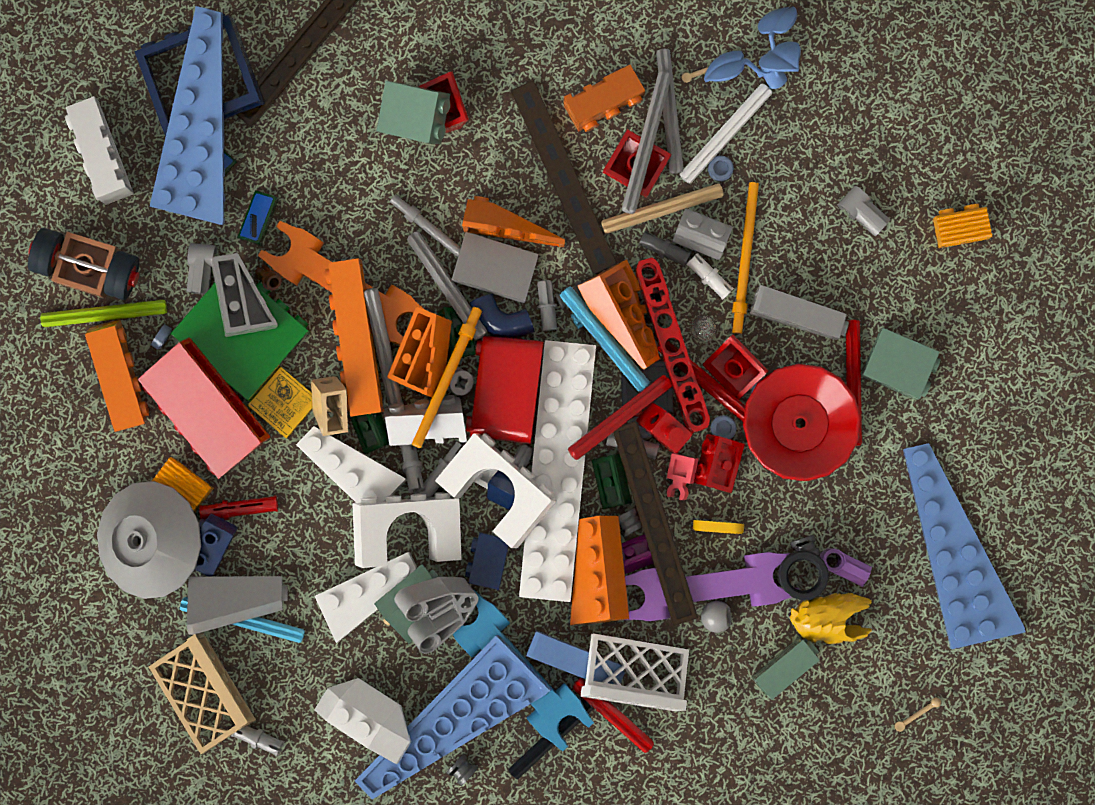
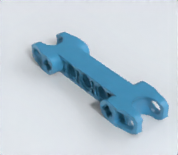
[453,590,595,752]

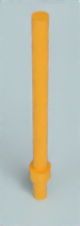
[732,182,759,334]
[412,307,482,448]

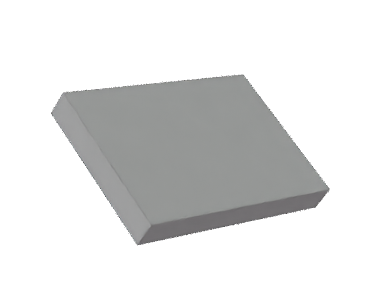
[451,232,539,303]

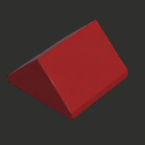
[418,72,469,133]
[602,129,672,198]
[702,334,768,400]

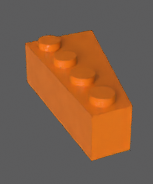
[85,319,149,432]
[570,516,629,625]

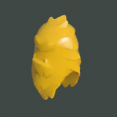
[790,593,872,644]

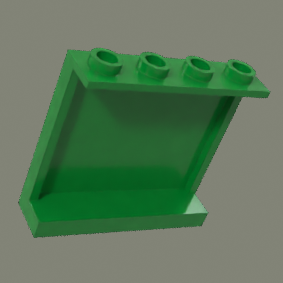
[171,273,311,402]

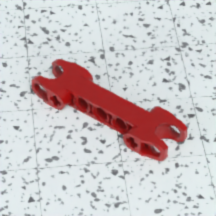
[635,257,710,433]

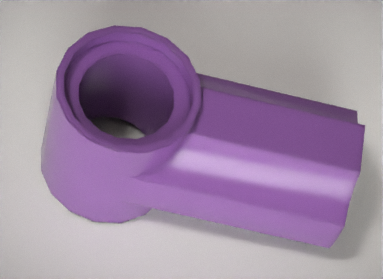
[820,548,872,587]

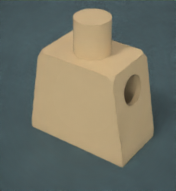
[311,376,348,436]

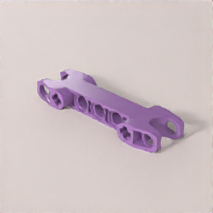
[624,552,799,621]

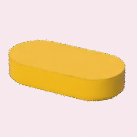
[693,520,744,534]

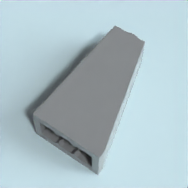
[749,285,849,340]
[187,576,288,635]

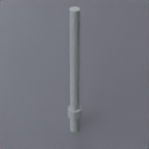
[390,194,461,257]

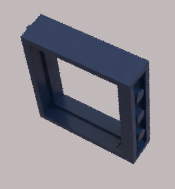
[134,14,265,137]

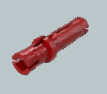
[199,495,278,520]

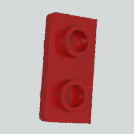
[694,434,745,493]

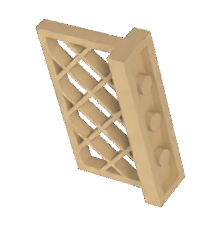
[148,633,256,754]

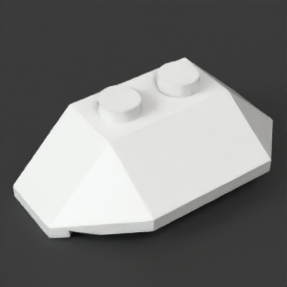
[314,678,411,764]

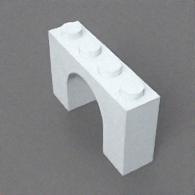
[435,433,557,548]
[353,492,462,568]

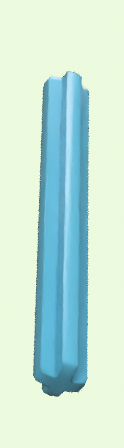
[560,287,649,392]
[180,597,305,643]

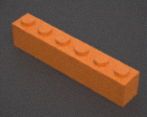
[325,258,384,416]

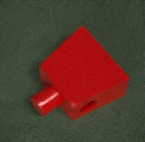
[635,402,693,454]

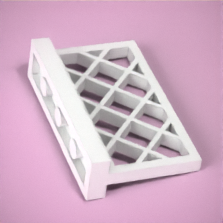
[581,634,689,712]

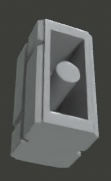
[672,208,733,260]

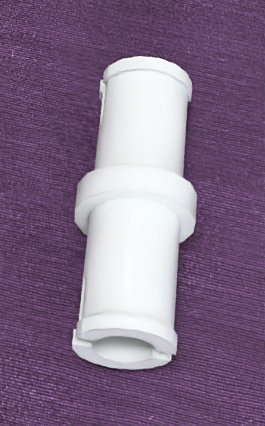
[686,253,734,300]

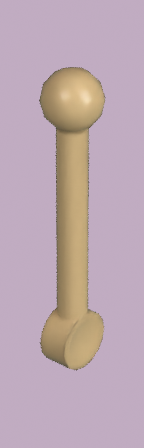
[681,67,708,83]
[895,697,941,732]

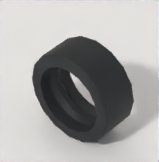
[778,550,829,600]

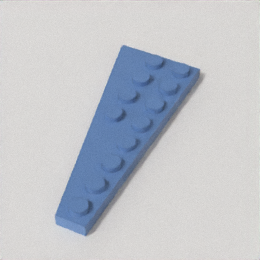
[150,6,225,225]
[903,443,1026,649]
[355,635,552,799]

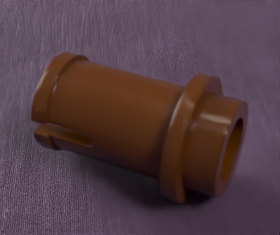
[255,265,282,291]

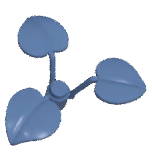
[704,7,801,89]

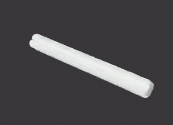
[680,84,772,184]

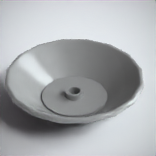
[97,481,201,599]

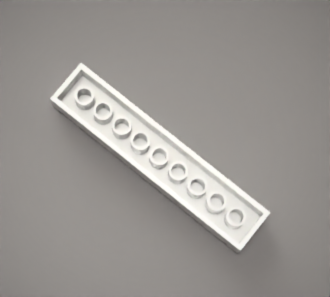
[519,340,596,602]

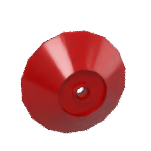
[743,363,861,481]

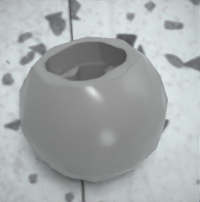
[701,600,731,633]

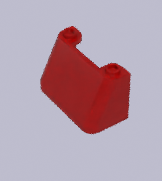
[466,336,544,445]

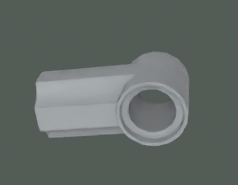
[837,186,890,236]
[186,243,217,295]

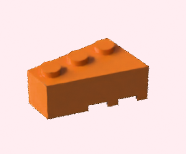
[564,65,645,132]
[387,306,452,397]

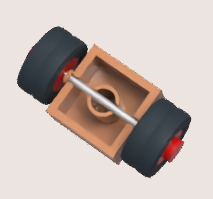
[28,228,139,300]

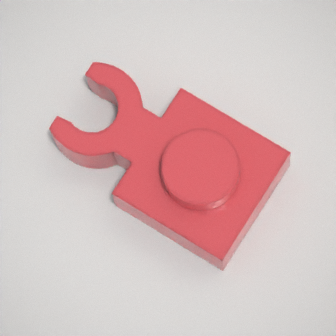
[667,453,699,500]

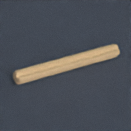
[601,184,724,234]

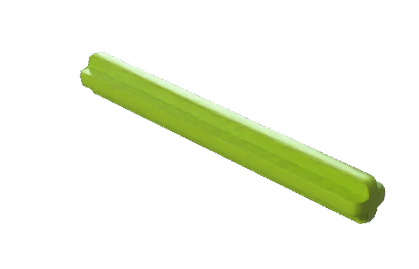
[40,300,167,327]

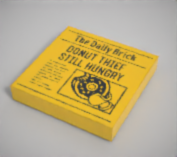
[248,367,312,439]

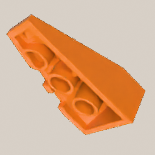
[462,196,565,247]
[578,259,660,369]

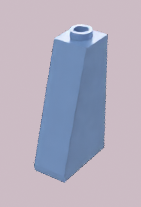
[526,630,625,684]

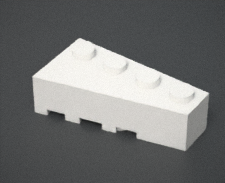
[65,96,134,205]
[296,426,407,503]
[315,552,417,643]

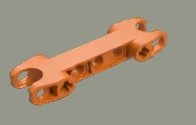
[258,221,424,346]

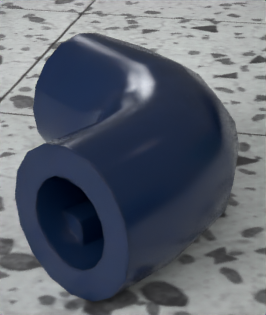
[469,294,535,338]

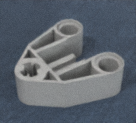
[395,577,478,654]

